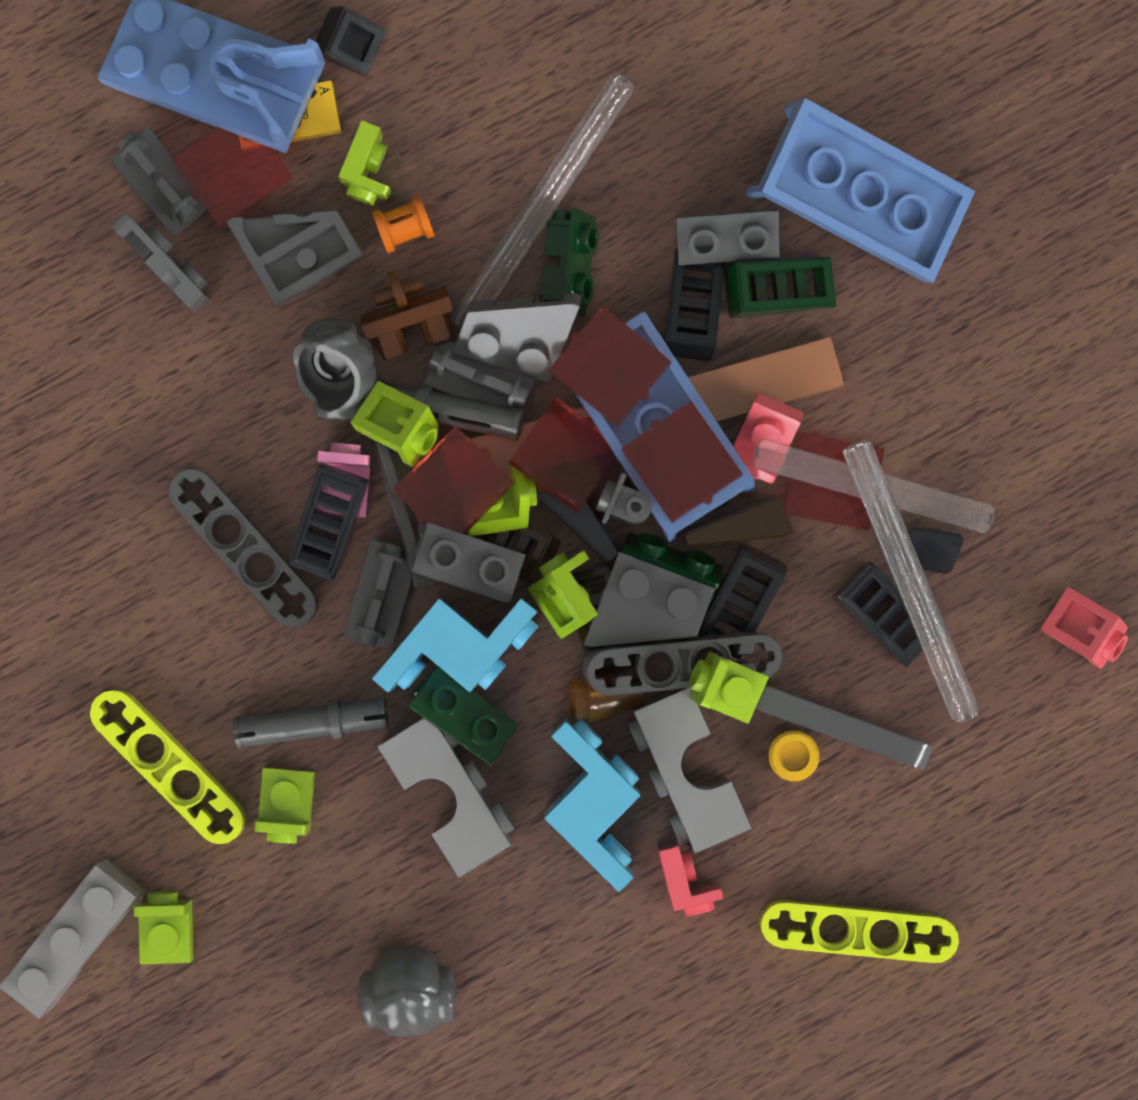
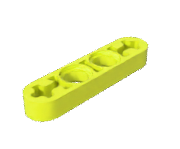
[90,689,246,844]
[759,900,959,963]

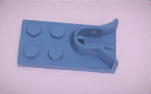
[98,0,325,153]
[745,98,975,283]
[558,311,755,542]

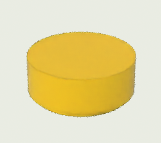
[767,730,820,781]

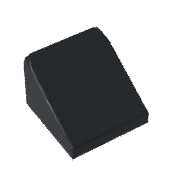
[315,7,386,76]
[901,527,964,574]

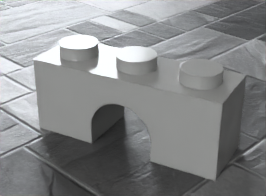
[628,688,752,853]
[378,718,515,878]
[0,859,146,1019]

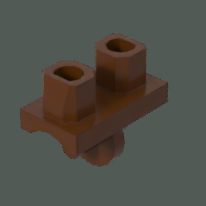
[360,269,454,360]

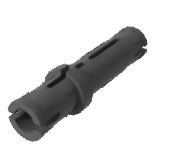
[376,379,525,441]
[233,696,389,749]

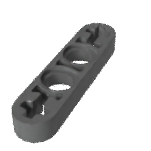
[169,469,318,628]
[582,632,782,696]
[755,685,933,770]

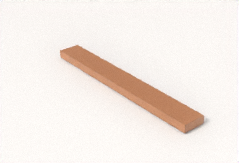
[442,337,844,497]

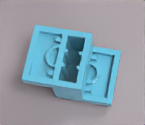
[372,599,539,692]
[544,718,641,892]

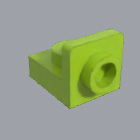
[338,120,392,206]
[351,381,439,467]
[458,459,537,536]
[527,551,598,639]
[688,651,769,724]
[254,767,315,843]
[134,891,194,964]

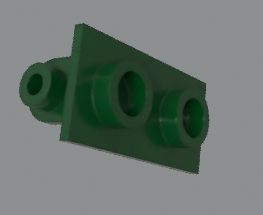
[539,208,599,317]
[622,532,723,607]
[408,665,519,766]

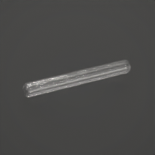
[753,439,995,533]

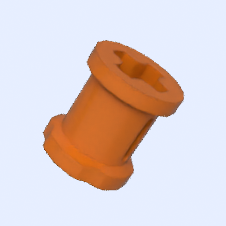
[372,194,435,254]

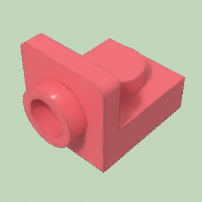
[733,392,804,484]
[1041,587,1128,669]
[657,842,723,916]

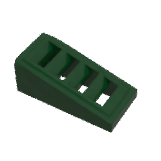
[724,257,837,319]

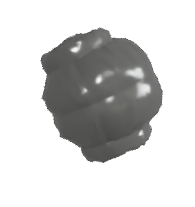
[292,318,377,420]
[358,946,458,1037]

